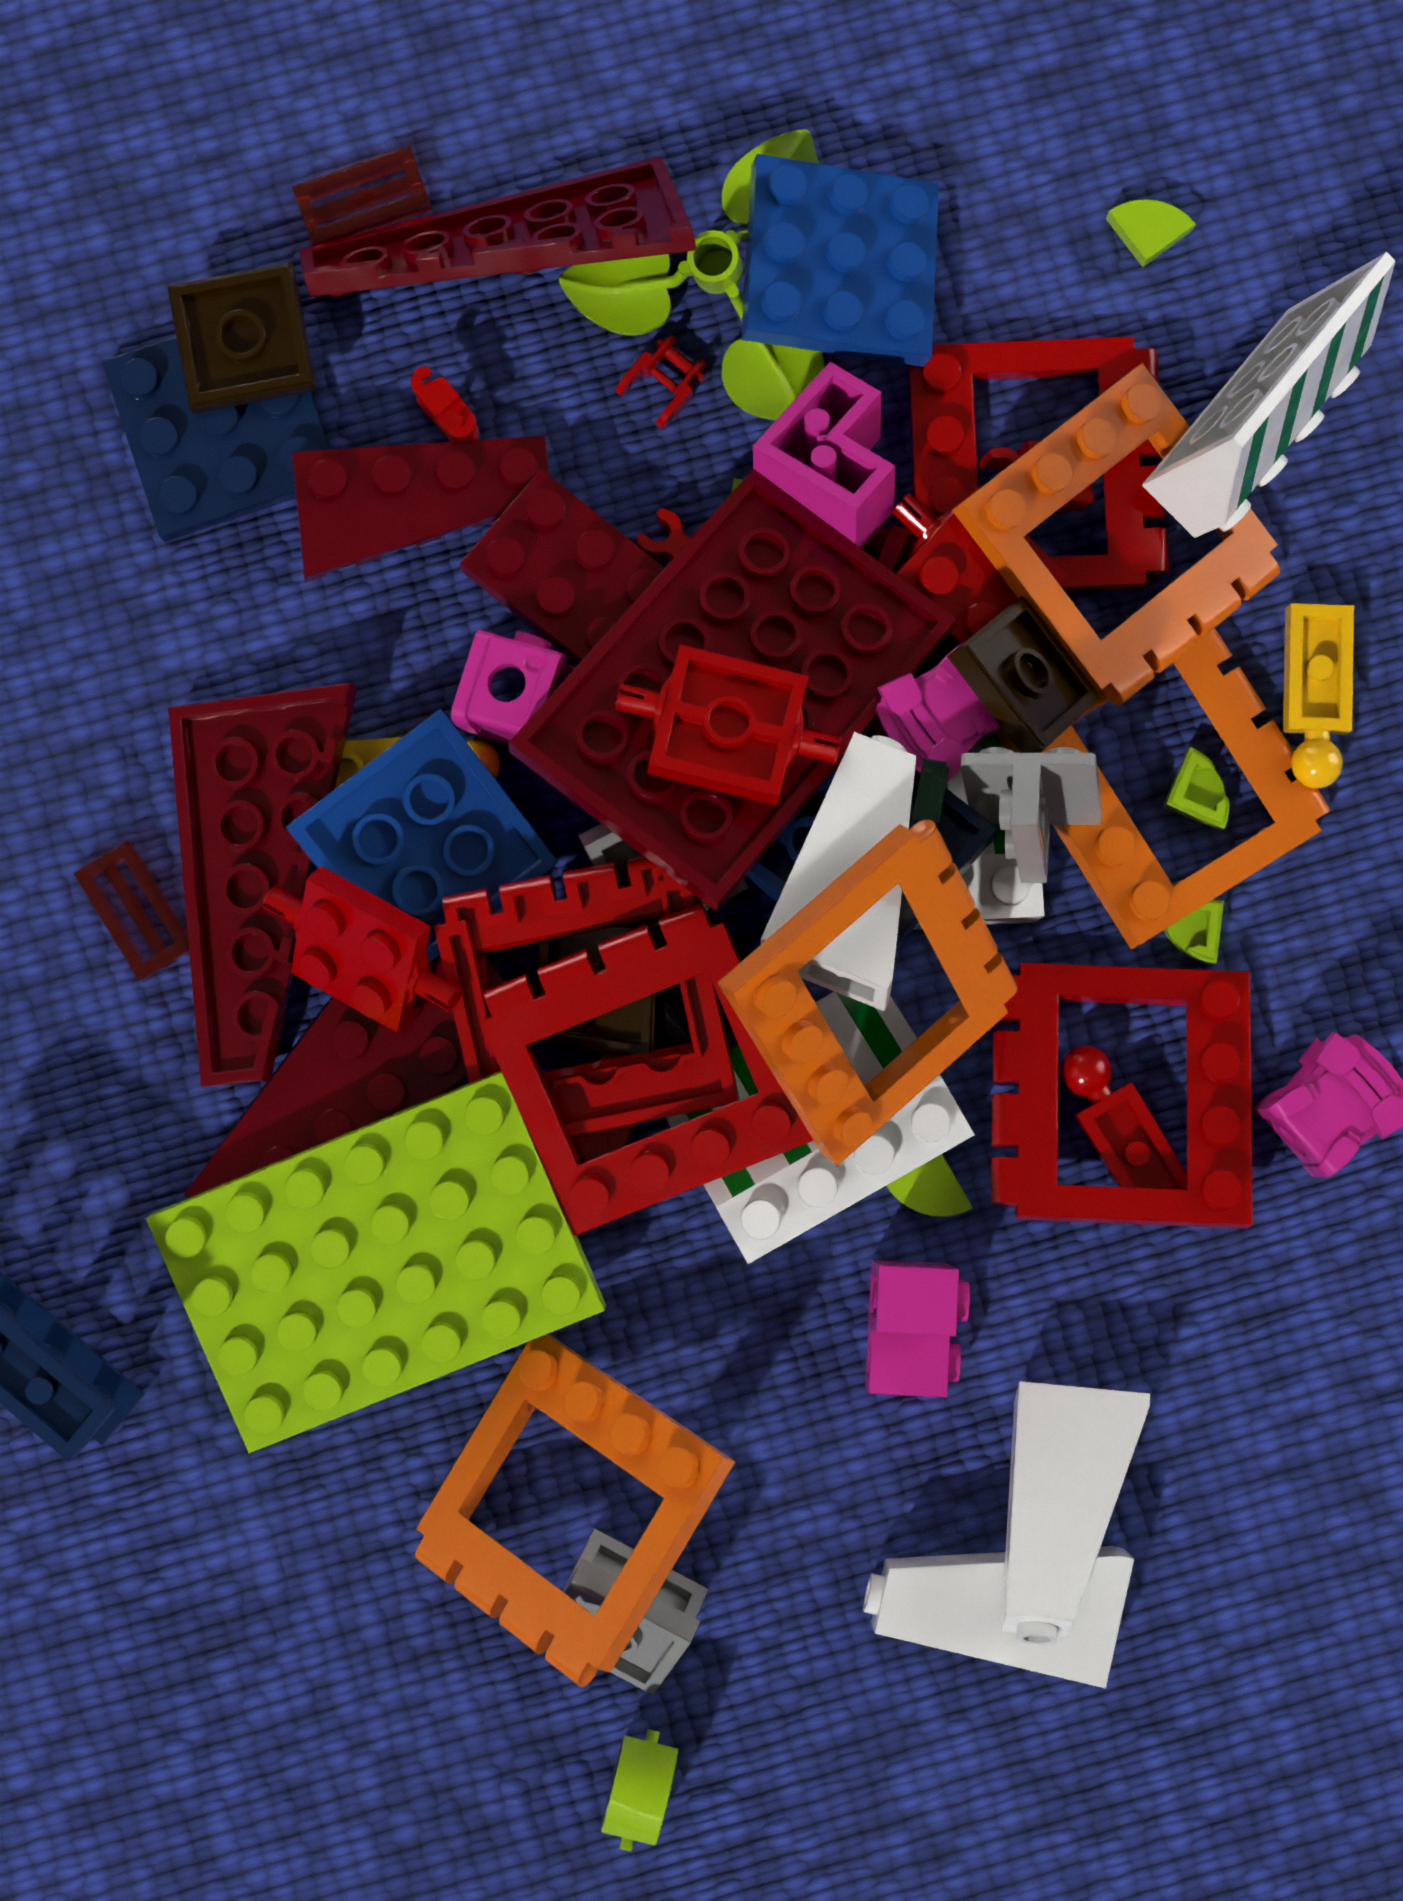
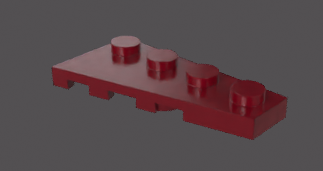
[292,436,549,583]

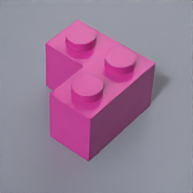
[752,362,895,548]
[865,1260,970,1398]

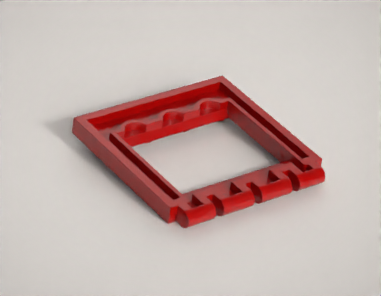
[907,337,1169,592]
[434,856,740,1136]
[480,902,814,1236]
[991,963,1253,1229]

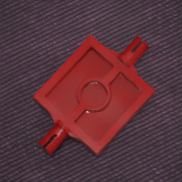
[890,486,1068,648]
[615,644,842,806]
[262,866,462,1033]

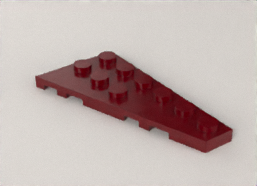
[299,156,697,297]
[168,683,357,1087]
[184,953,505,1199]

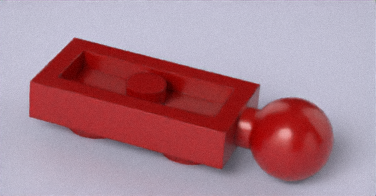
[1060,1045,1187,1226]

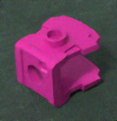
[451,630,576,747]
[871,641,1001,785]
[1253,1032,1403,1178]

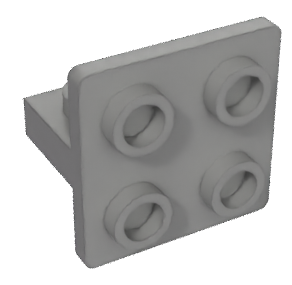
[960,747,1102,883]

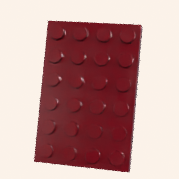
[509,469,957,911]

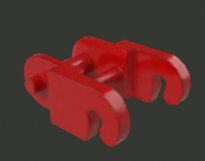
[615,334,707,430]
[411,366,479,442]

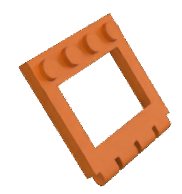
[952,363,1280,706]
[995,628,1331,950]
[718,820,1017,1166]
[415,1334,735,1687]

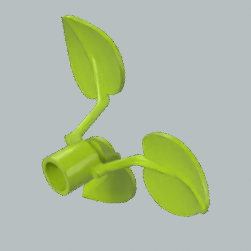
[559,129,825,421]

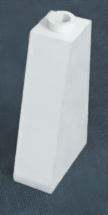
[761,732,916,1011]
[1001,1381,1150,1645]
[863,1546,1134,1688]

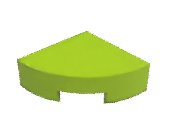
[1105,199,1196,267]
[1163,746,1230,831]
[1164,900,1224,965]
[886,1154,973,1217]

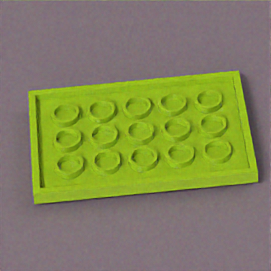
[145,1070,606,1453]

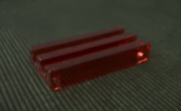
[292,145,432,246]
[74,840,189,982]

